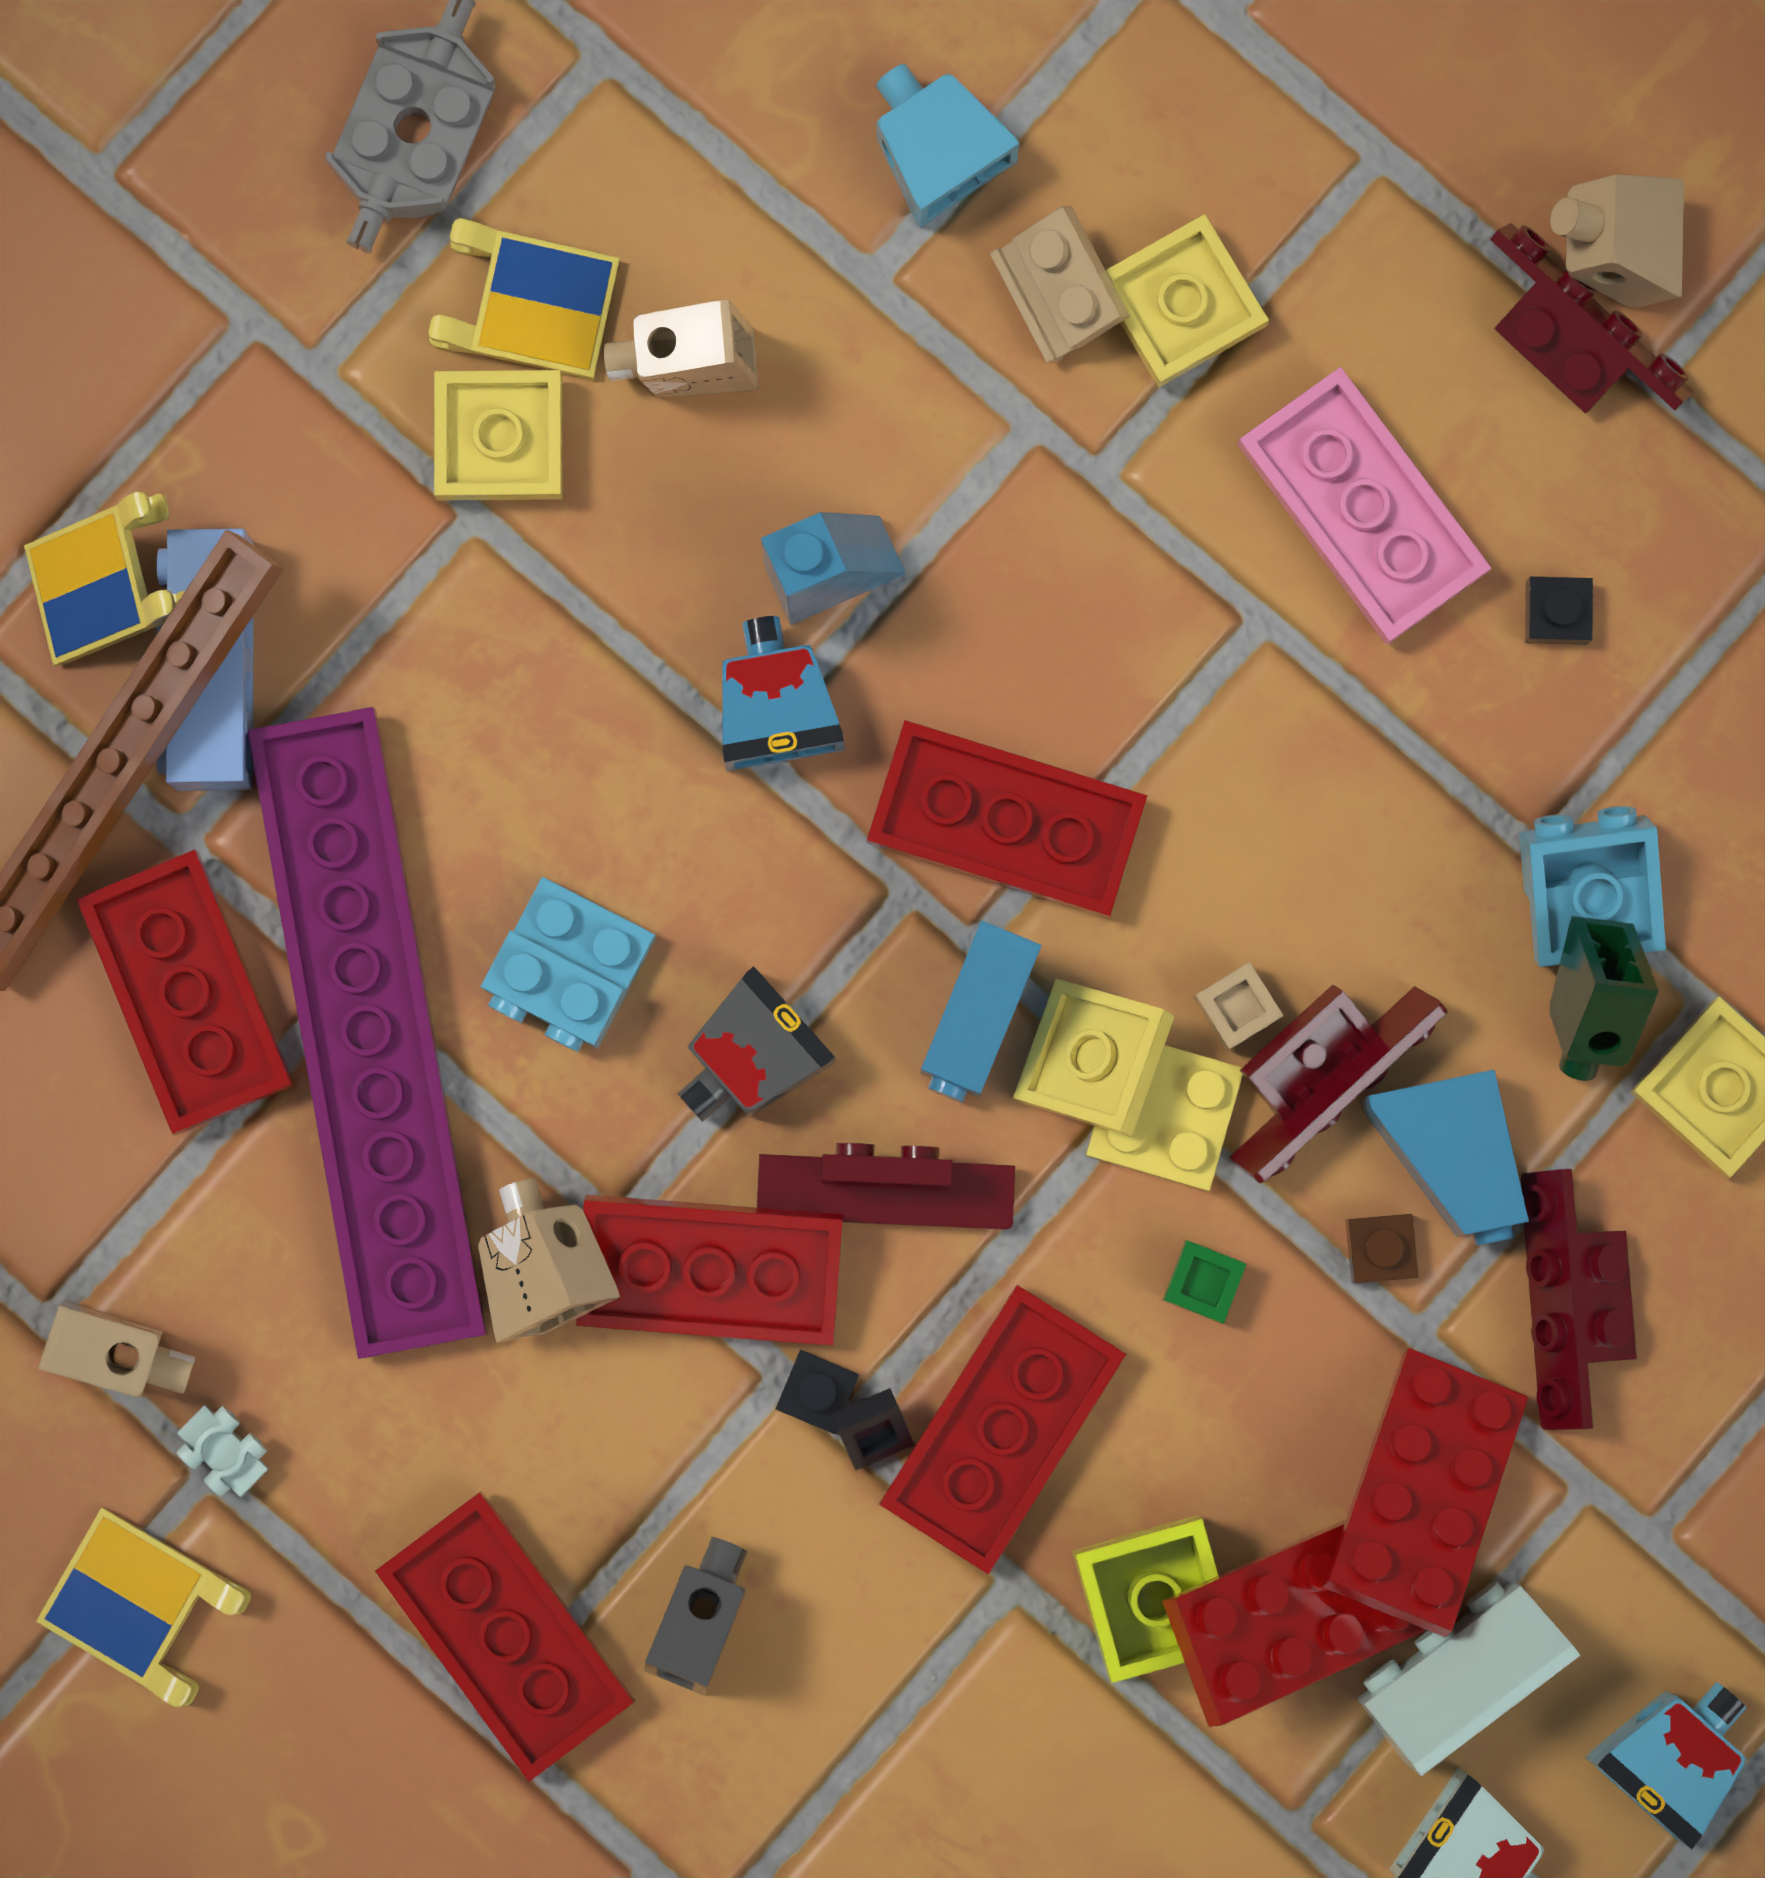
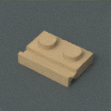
[989,206,1130,363]

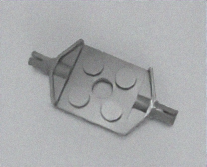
[325,0,497,253]

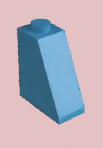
[761,512,905,625]
[920,920,1042,1103]
[1361,1069,1529,1246]

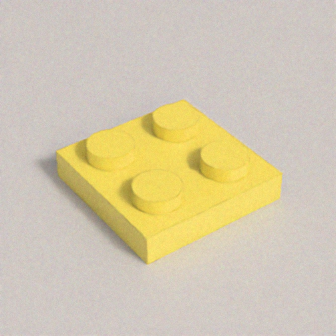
[1105,214,1269,388]
[434,370,563,501]
[1013,979,1175,1137]
[1630,997,1765,1179]
[1085,1045,1243,1192]

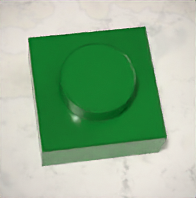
[1162,1240,1247,1324]

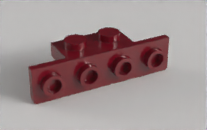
[1490,223,1693,414]
[1229,985,1447,1183]
[757,1143,1015,1230]
[1520,1169,1637,1430]

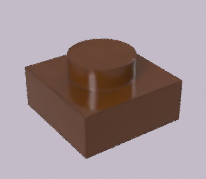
[1345,1214,1419,1284]

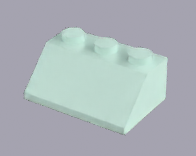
[1357,1581,1580,1776]

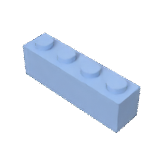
[156,529,254,791]

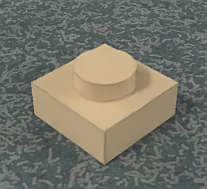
[1194,962,1284,1051]

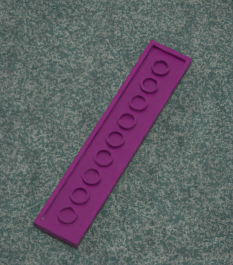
[248,707,488,1359]

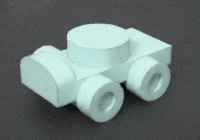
[176,1405,270,1497]

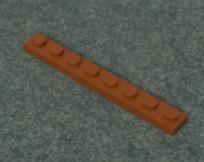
[0,530,284,991]

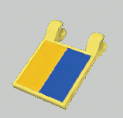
[428,218,620,380]
[24,492,185,666]
[36,1508,252,1707]

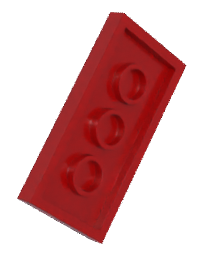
[866,720,1148,919]
[76,849,295,1135]
[576,1194,843,1346]
[879,1285,1127,1575]
[1323,1348,1528,1638]
[375,1491,635,1782]
[1162,1520,1425,1727]

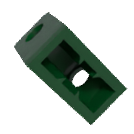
[1550,916,1659,1081]

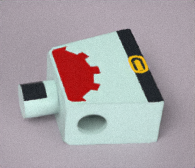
[1389,1767,1544,1878]

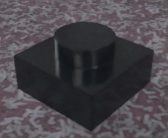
[1525,576,1593,645]
[775,1349,860,1434]
[831,1388,915,1471]

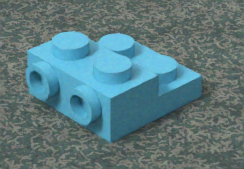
[1519,806,1666,967]
[480,877,656,1052]

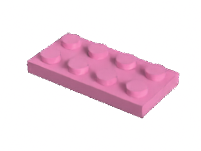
[1237,367,1491,646]

